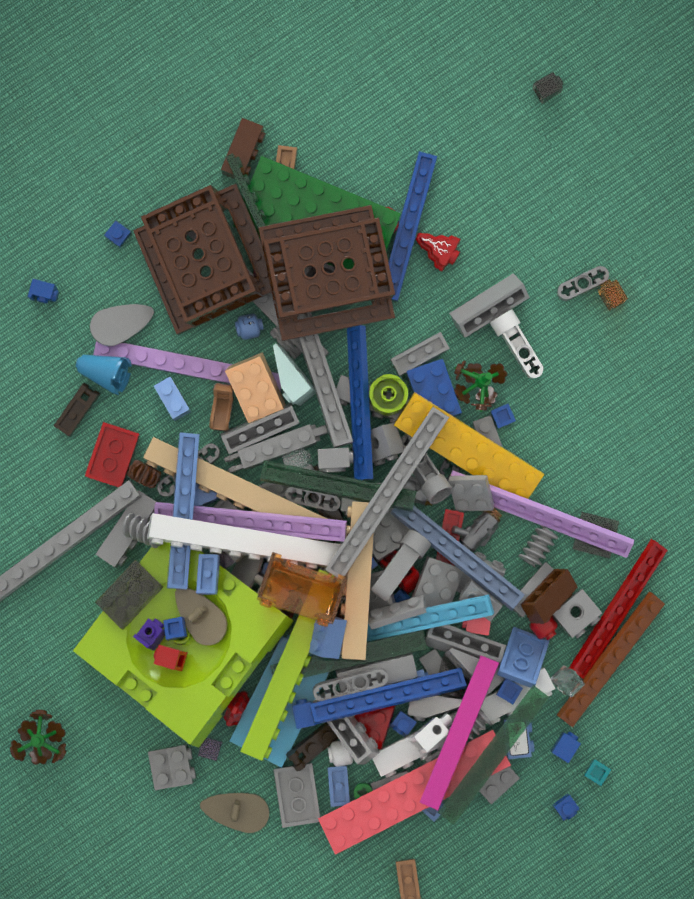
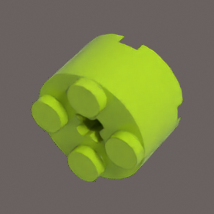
[369,374,408,416]

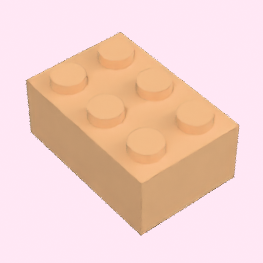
[225,352,286,423]

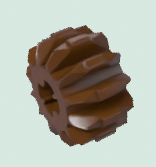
[127,460,161,488]

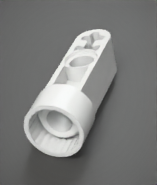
[490,309,543,379]

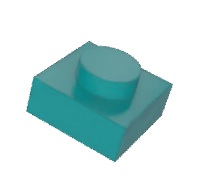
[584,759,611,786]

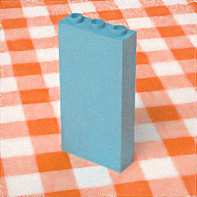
[230,634,334,768]

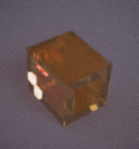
[598,279,628,311]

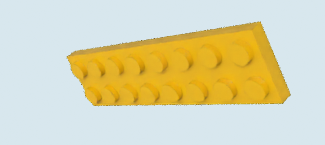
[394,392,544,499]

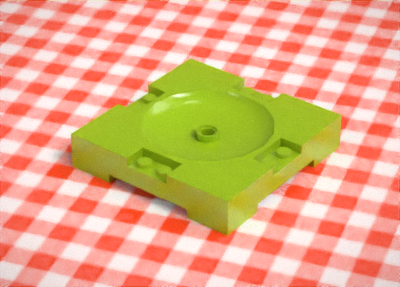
[73,542,294,748]

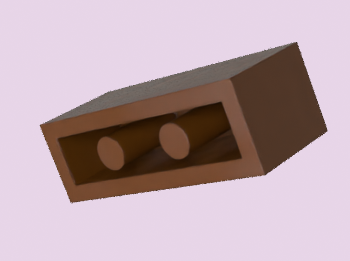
[221,118,266,182]
[521,569,578,624]

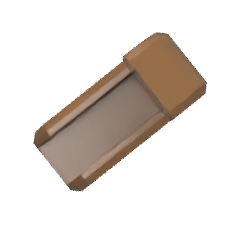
[209,383,234,431]

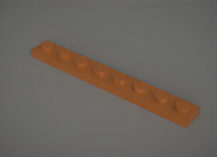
[557,592,665,728]

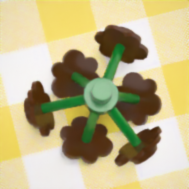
[454,360,507,412]
[10,709,67,765]

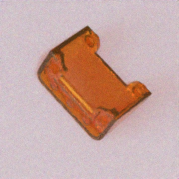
[257,552,348,627]

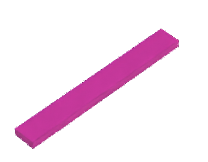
[420,656,499,811]

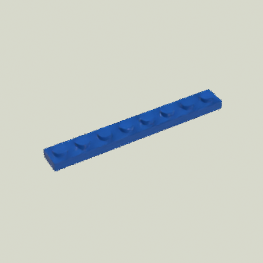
[389,151,437,302]
[347,325,373,481]
[310,668,467,725]

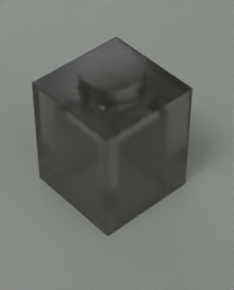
[532,72,563,104]

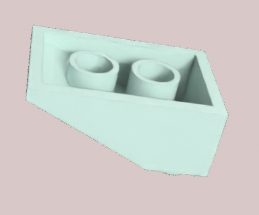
[273,344,316,406]

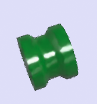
[354,782,373,799]

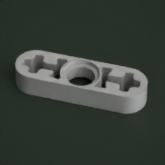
[557,266,609,301]
[285,483,341,511]

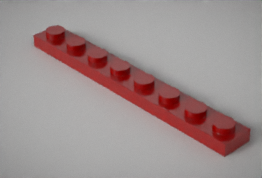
[568,539,668,679]

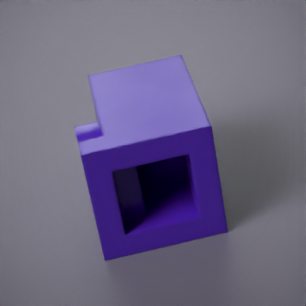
[133,618,165,651]

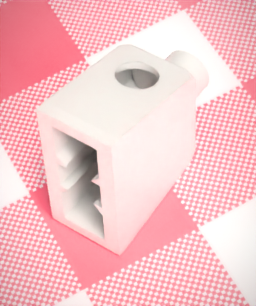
[409,713,453,754]

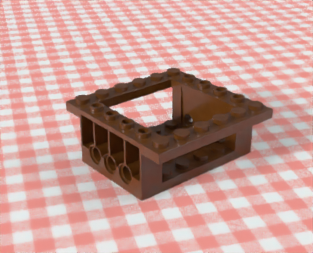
[133,183,272,335]
[258,205,395,341]

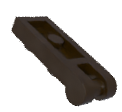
[54,383,100,437]
[286,722,339,771]

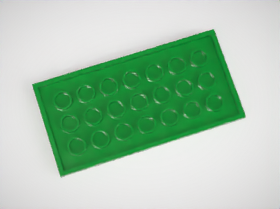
[233,156,402,269]

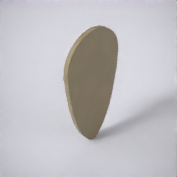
[175,588,227,645]
[200,793,269,833]

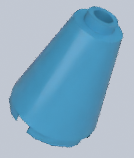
[76,354,132,395]

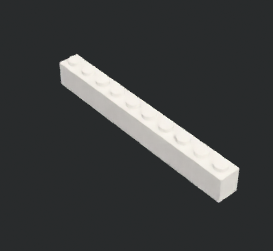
[147,513,342,572]
[373,667,555,778]

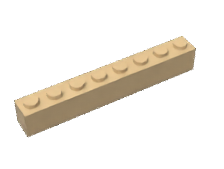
[340,501,374,661]

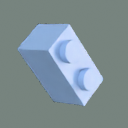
[154,377,191,421]

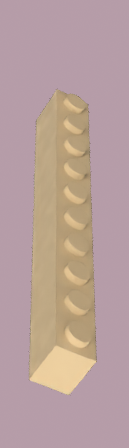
[143,437,327,541]

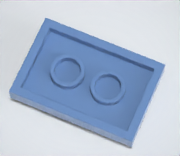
[497,627,550,689]

